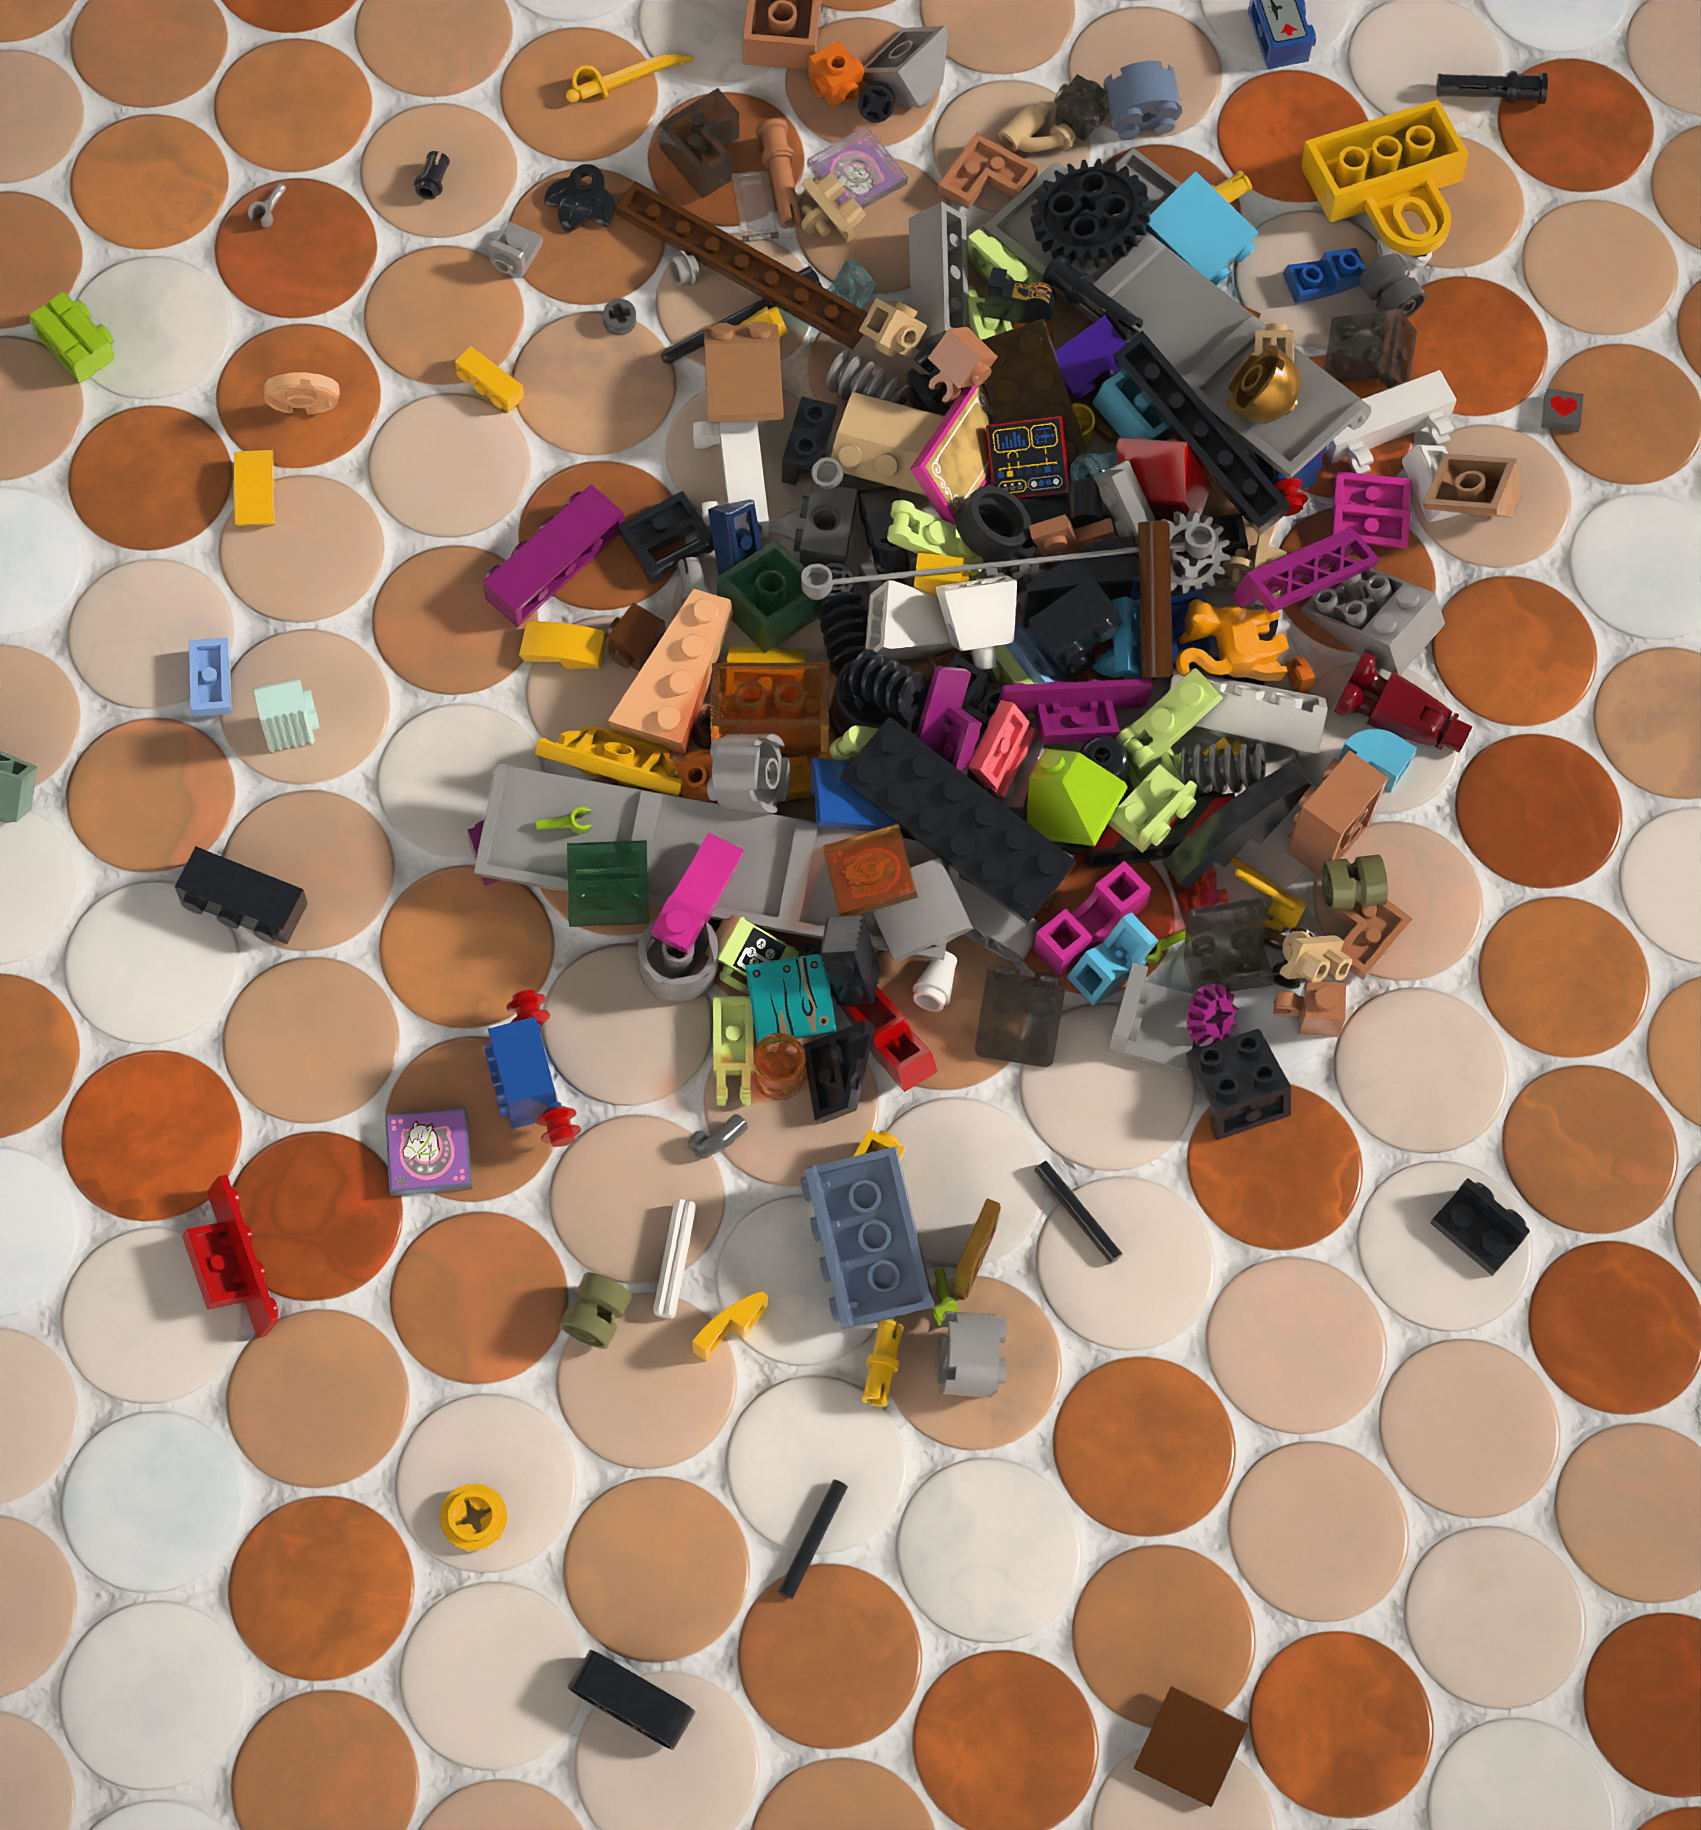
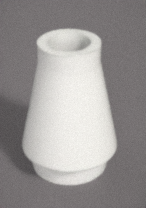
[913,951,957,1012]

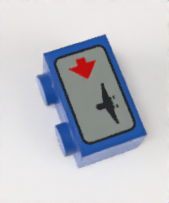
[1248,0,1316,70]

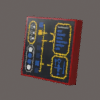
[986,416,1070,498]

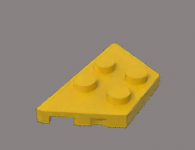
[534,725,682,797]

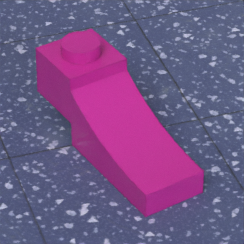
[651,832,744,954]

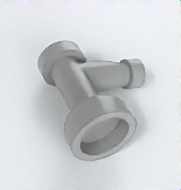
[812,456,847,489]

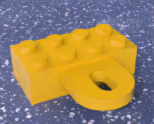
[1301,99,1469,256]

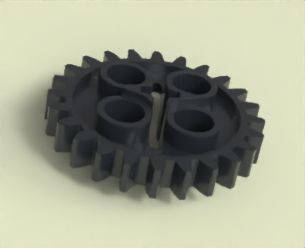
[1030,158,1151,269]

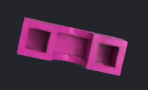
[1033,861,1151,977]

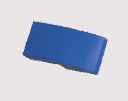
[1282,248,1366,304]

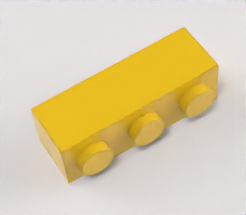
[455,346,524,412]

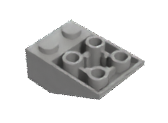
[1301,568,1445,675]

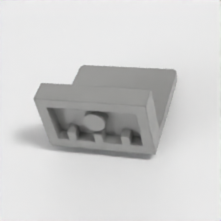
[1108,963,1194,1072]

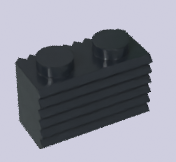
[819,915,881,1006]

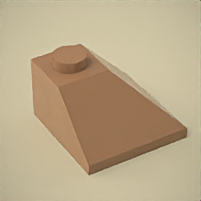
[1423,453,1522,518]

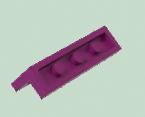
[1232,527,1380,614]

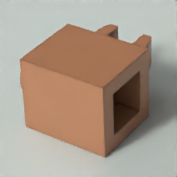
[928,327,998,403]
[1273,980,1346,1037]

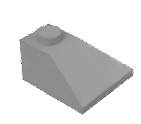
[863,26,948,108]

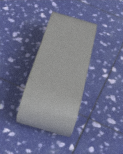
[956,877,1042,964]

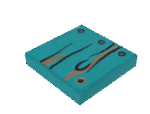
[745,953,837,1045]

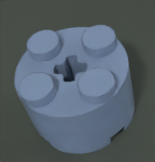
[1103,61,1182,140]

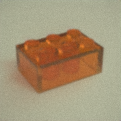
[710,662,829,753]

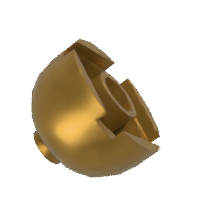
[1225,345,1300,424]

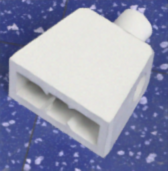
[936,575,1017,669]

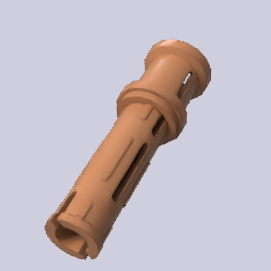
[756,118,803,228]

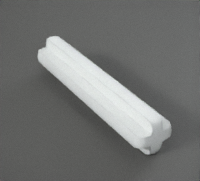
[653,1199,696,1319]

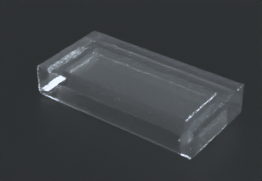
[732,170,779,243]

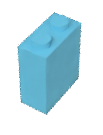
[1145,171,1259,287]

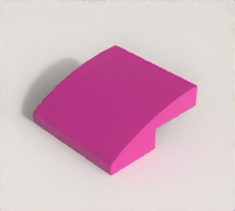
[1332,471,1412,549]

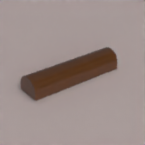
[1138,521,1173,679]

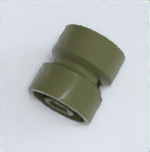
[1321,854,1388,911]
[559,1272,632,1349]

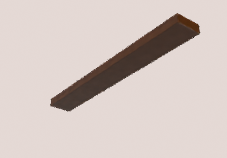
[614,181,868,350]

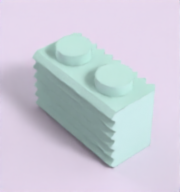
[253,679,320,753]

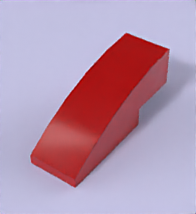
[833,986,938,1092]

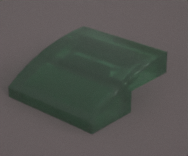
[567,840,649,927]

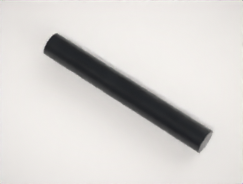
[1034,1160,1123,1264]
[778,1479,848,1600]

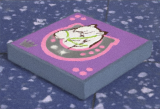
[385,1108,472,1196]

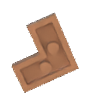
[938,133,1038,210]
[1029,515,1120,568]
[1324,900,1413,980]

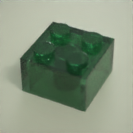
[717,539,825,653]

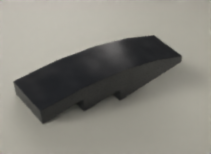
[1162,763,1313,890]

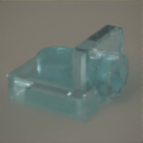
[827,259,877,310]

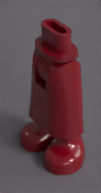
[1333,648,1473,753]

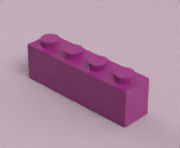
[483,484,624,628]

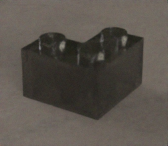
[659,88,740,199]

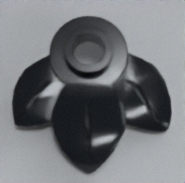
[544,164,615,233]

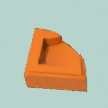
[1284,657,1315,694]

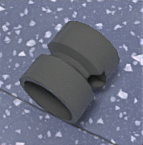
[1359,253,1427,324]

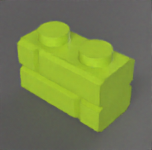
[29,292,115,383]

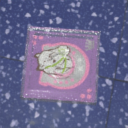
[807,125,908,209]

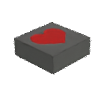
[1541,389,1583,433]

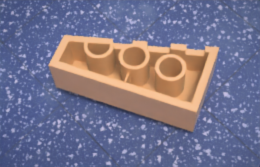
[608,589,733,755]

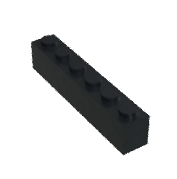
[1113,330,1289,536]

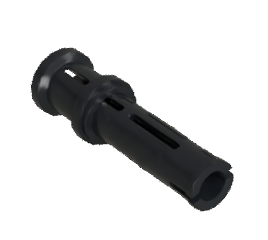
[1436,71,1548,104]
[1042,256,1143,340]

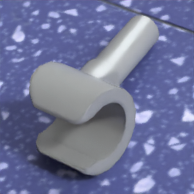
[248,184,286,227]

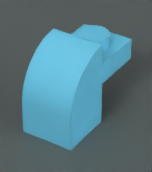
[1339,729,1417,792]
[1066,912,1159,1005]

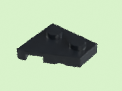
[802,1021,874,1123]

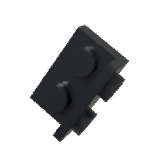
[782,396,837,486]
[1430,1178,1530,1276]

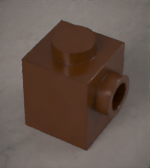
[606,602,666,672]

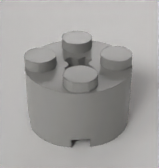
[707,734,790,813]
[638,915,719,1002]
[937,1311,1007,1397]

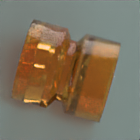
[753,1033,806,1100]

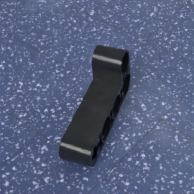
[979,480,1103,548]

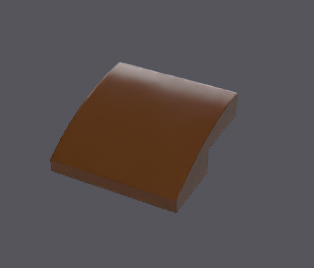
[1133,1686,1249,1807]

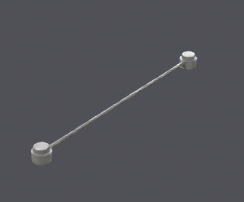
[801,523,1216,600]

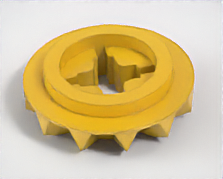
[440,1483,507,1552]

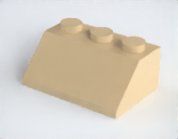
[831,391,945,496]

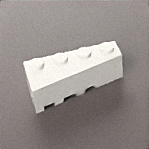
[1169,668,1328,754]

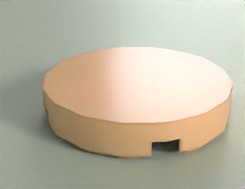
[264,372,340,415]

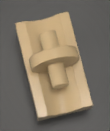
[801,172,866,243]
[1222,534,1287,609]
[1280,931,1352,983]

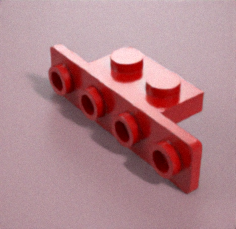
[182,1175,278,1338]

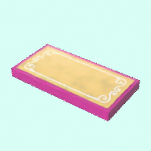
[910,383,998,525]

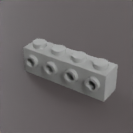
[909,201,969,351]

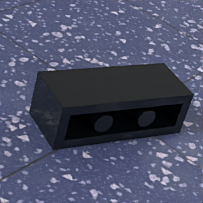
[175,846,308,944]

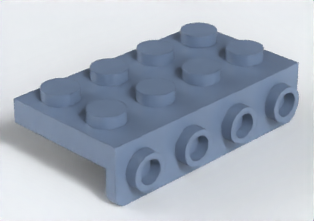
[801,1146,935,1329]

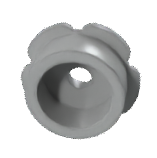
[668,250,700,286]

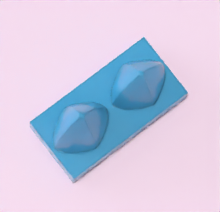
[1092,596,1142,679]

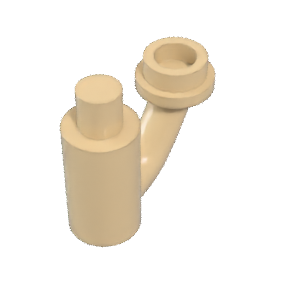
[998,101,1076,152]

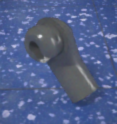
[688,1114,748,1159]

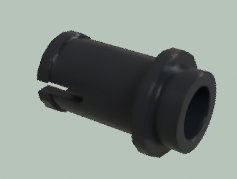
[414,151,450,200]

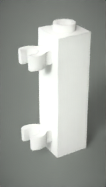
[1325,370,1457,474]
[692,421,769,539]

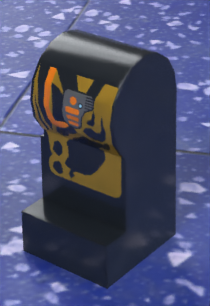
[982,267,1056,324]

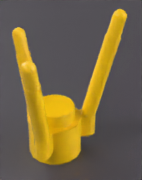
[1223,857,1307,934]

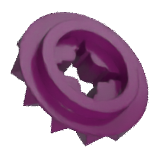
[1186,984,1239,1047]

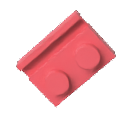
[968,700,1037,798]

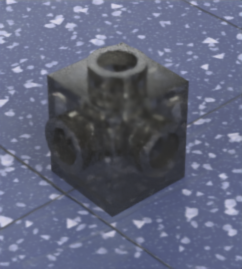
[1054,74,1108,141]

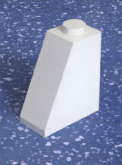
[866,579,956,661]

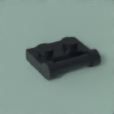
[618,491,714,584]

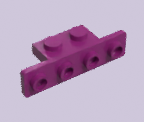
[916,666,982,777]
[996,678,1153,745]

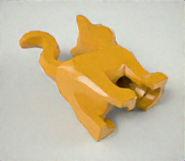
[1175,599,1289,681]

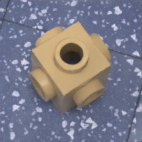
[859,298,928,359]

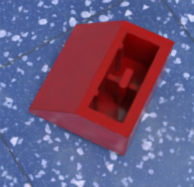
[1116,437,1212,522]

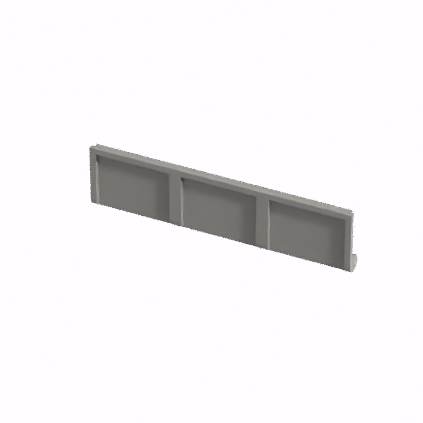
[982,163,1372,479]
[474,764,959,960]

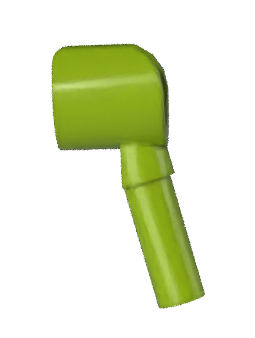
[536,806,592,834]
[1145,928,1190,964]
[931,1269,958,1328]

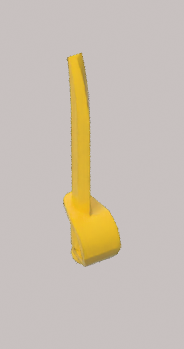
[566,54,694,103]

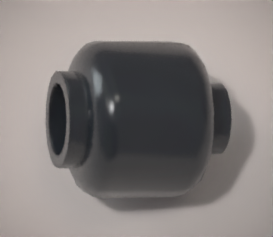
[1079,736,1129,781]

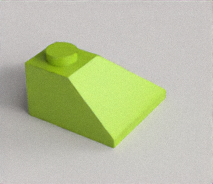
[1027,749,1128,846]

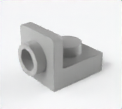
[488,222,543,278]

